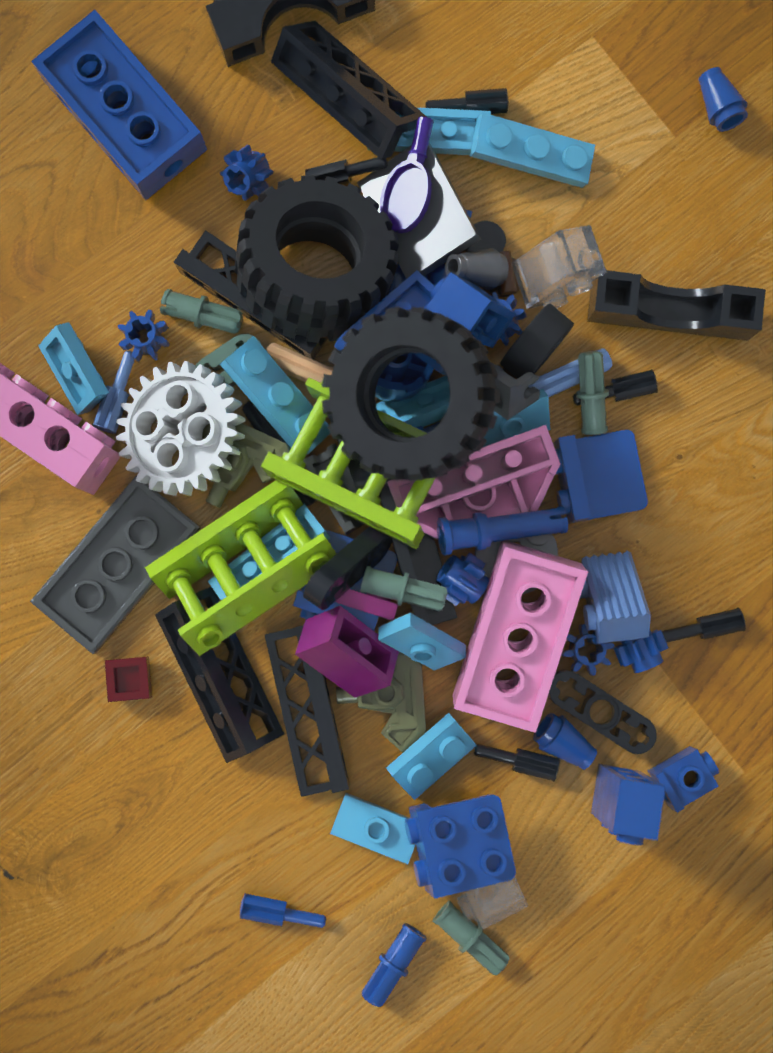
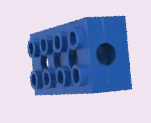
[31,10,207,200]

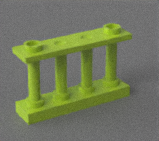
[261,377,435,549]
[145,480,337,656]

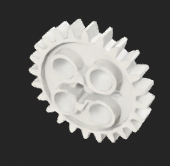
[116,361,245,496]

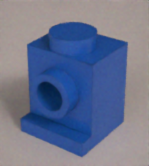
[648,746,719,813]

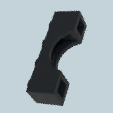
[206,0,375,67]
[587,269,766,341]

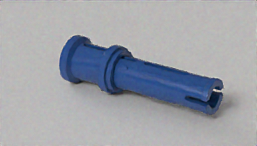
[437,506,568,556]

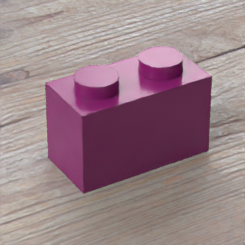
[295,606,399,698]

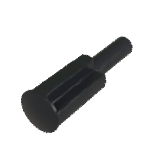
[425,88,509,114]
[305,157,388,185]
[573,369,658,406]
[662,607,746,642]
[474,744,560,782]

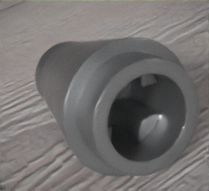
[445,248,509,290]

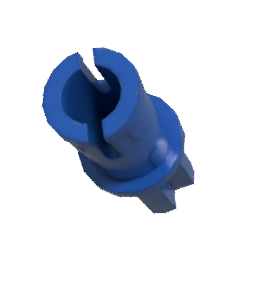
[362,923,427,1007]

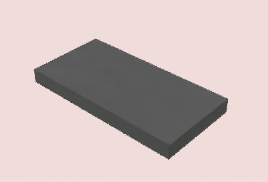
[30,475,201,654]

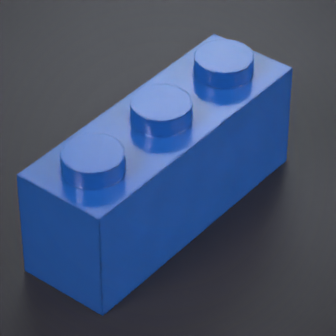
[591,764,665,845]

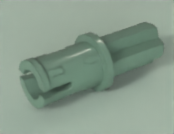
[160,289,243,334]
[576,351,609,435]
[360,566,447,611]
[432,901,510,976]

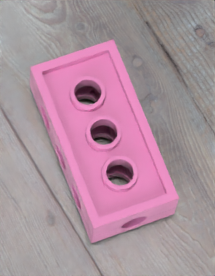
[0,363,121,495]
[452,541,588,733]

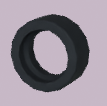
[500,303,574,379]

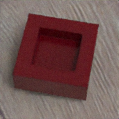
[105,656,152,702]

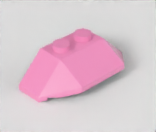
[387,425,560,539]

